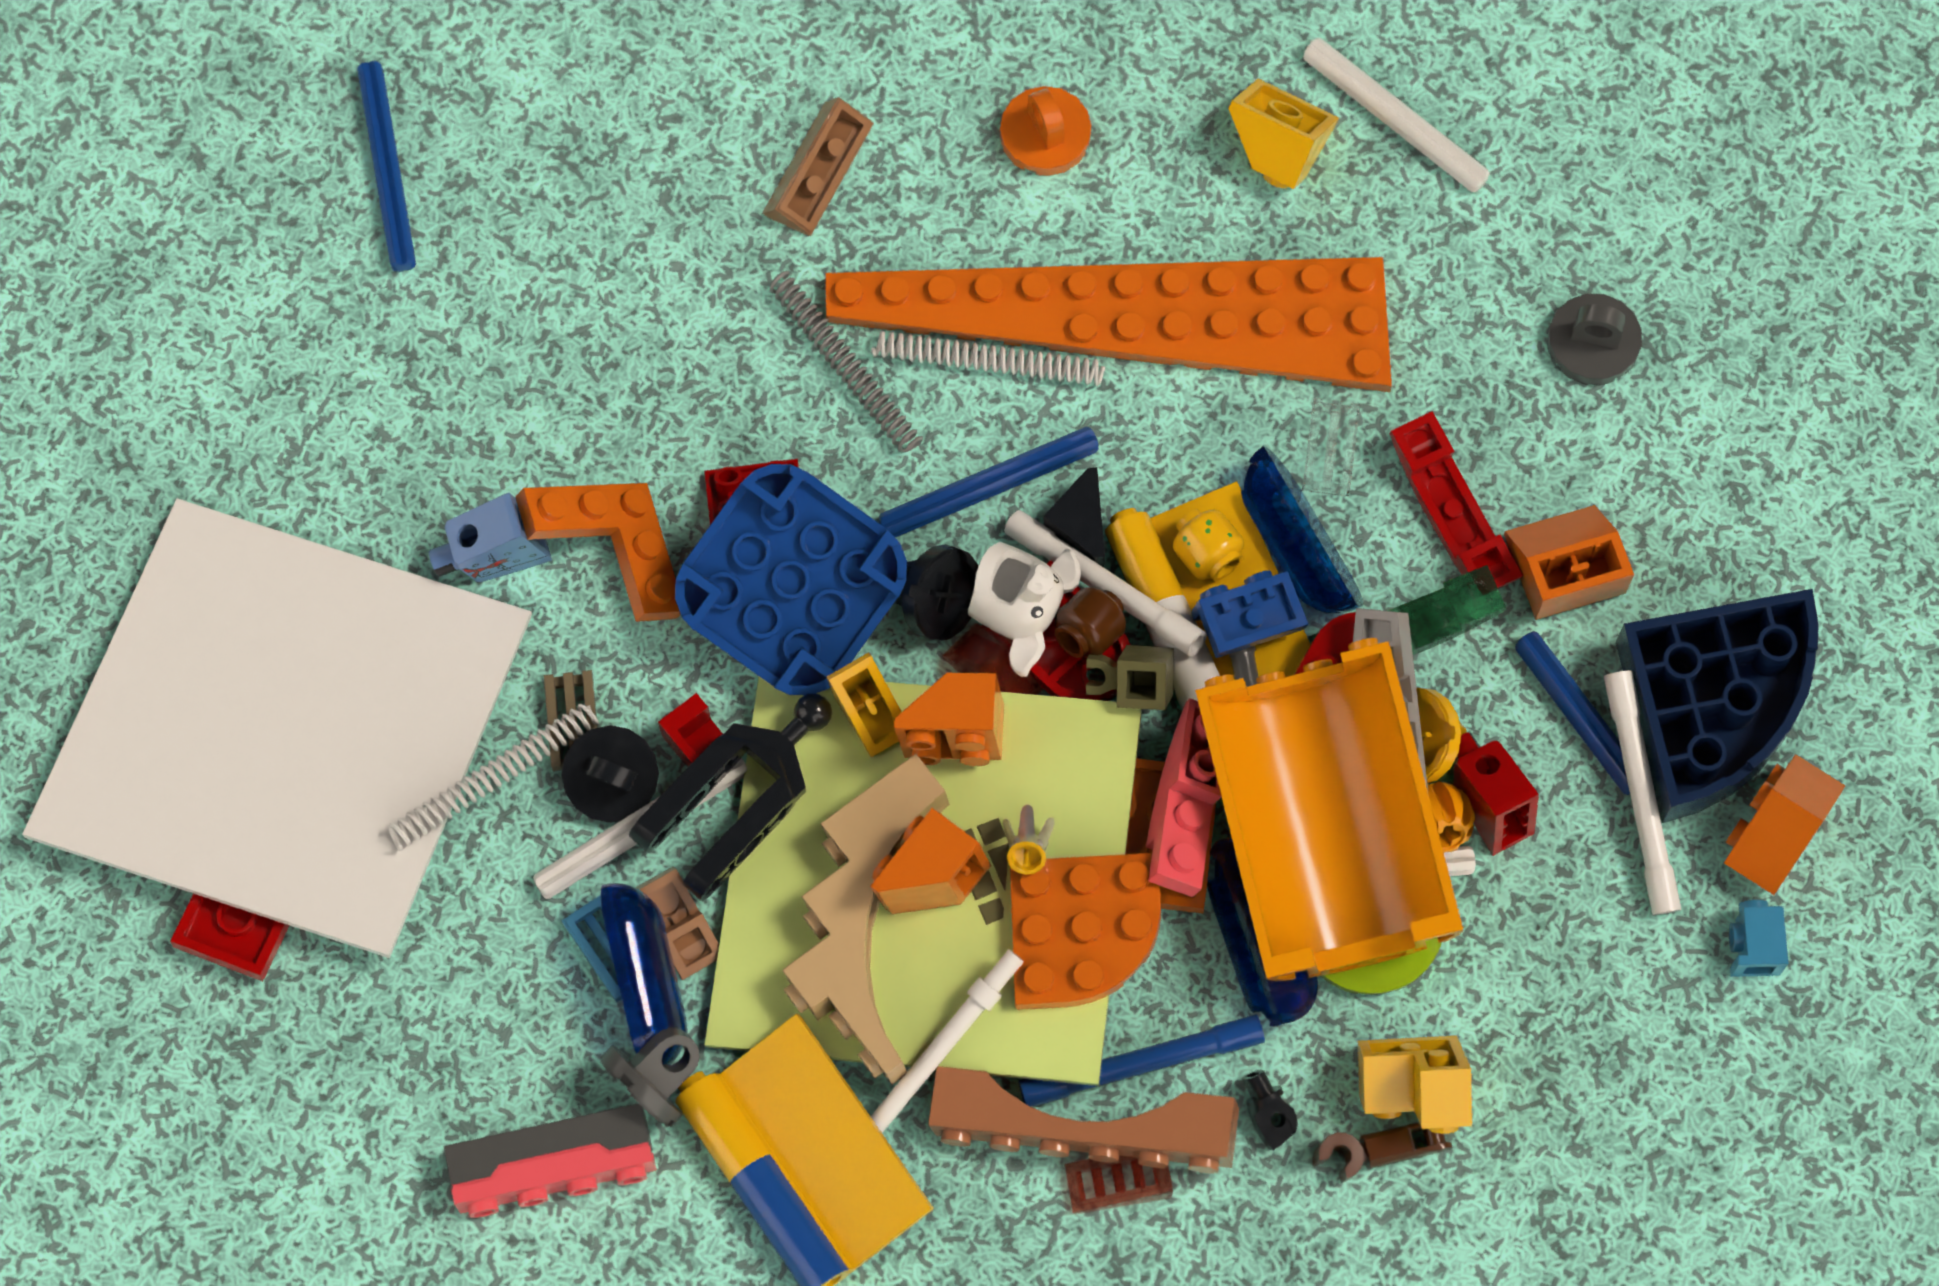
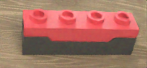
[444,1103,657,1218]

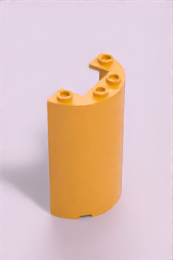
[1195,638,1464,981]

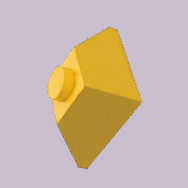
[1228,78,1339,189]

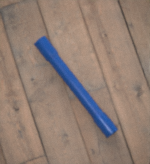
[1018,1014,1265,1107]

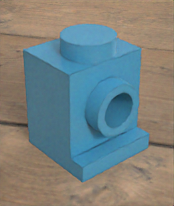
[1729,900,1789,977]

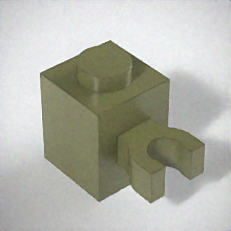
[1086,645,1174,710]

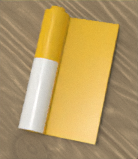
[1105,481,1311,710]

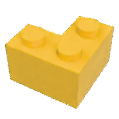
[1357,1035,1472,1134]

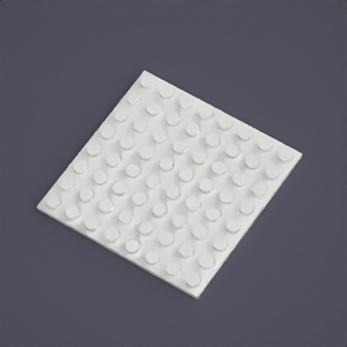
[22,498,532,958]

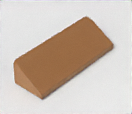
[762,97,874,236]

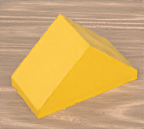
[827,652,902,757]

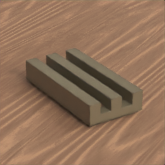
[544,670,598,772]

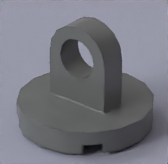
[1548,294,1642,385]
[600,1028,700,1128]

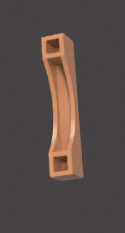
[928,1066,1239,1174]

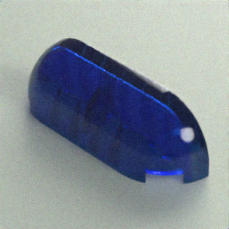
[1241,445,1363,614]
[1207,838,1318,1027]
[601,883,687,1065]

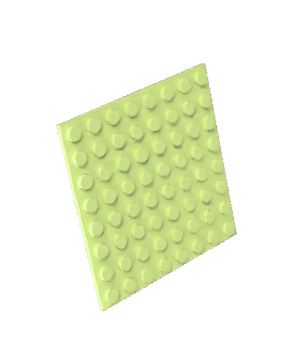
[705,676,1142,1086]

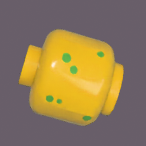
[1173,509,1244,581]

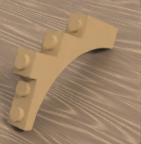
[783,754,950,1085]

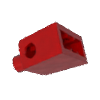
[1453,732,1539,856]

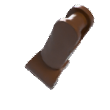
[1312,1122,1453,1183]

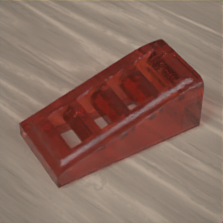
[1064,1156,1173,1215]

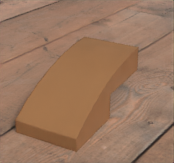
[631,866,719,980]

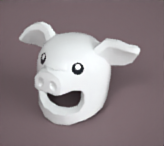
[968,542,1081,677]

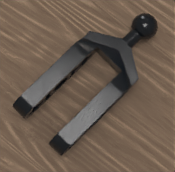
[629,694,832,901]

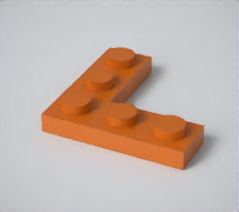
[515,483,681,622]

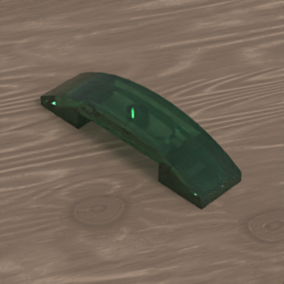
[1308,565,1506,655]

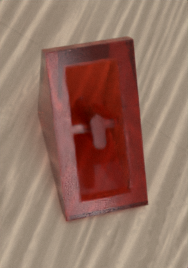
[942,623,1043,695]

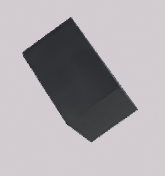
[1044,467,1105,567]

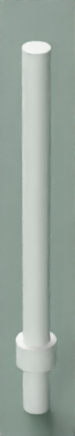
[870,949,1024,1133]

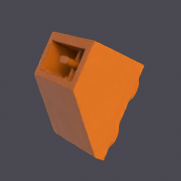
[1504,505,1634,620]
[894,673,1004,766]
[870,808,991,914]

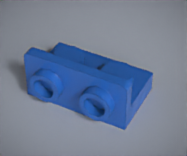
[1191,570,1309,658]

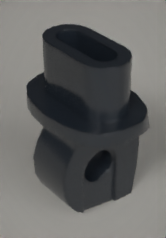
[1242,1070,1298,1151]

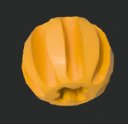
[1427,781,1475,853]

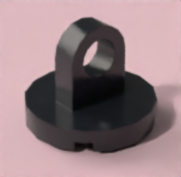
[895,544,978,641]
[561,725,659,823]

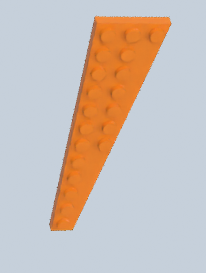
[825,257,1392,392]

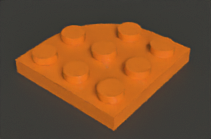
[1010,853,1161,1010]

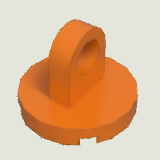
[1000,86,1092,176]

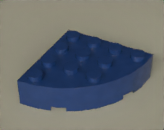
[1615,589,1819,823]

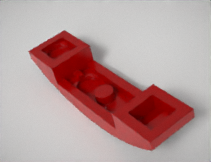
[1389,411,1523,598]

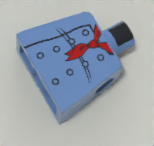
[429,493,552,582]

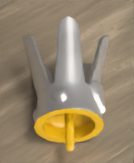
[1003,804,1054,875]

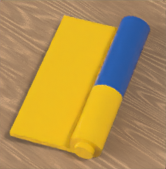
[675,1014,934,1286]

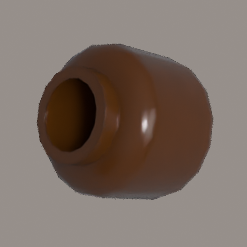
[1054,587,1126,659]

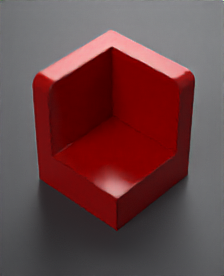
[658,693,723,767]

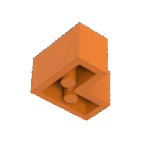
[1724,754,1845,895]

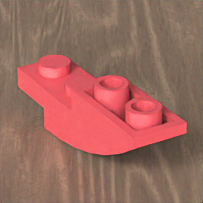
[1146,698,1222,897]

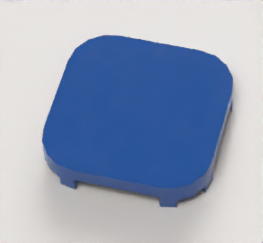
[675,464,907,695]

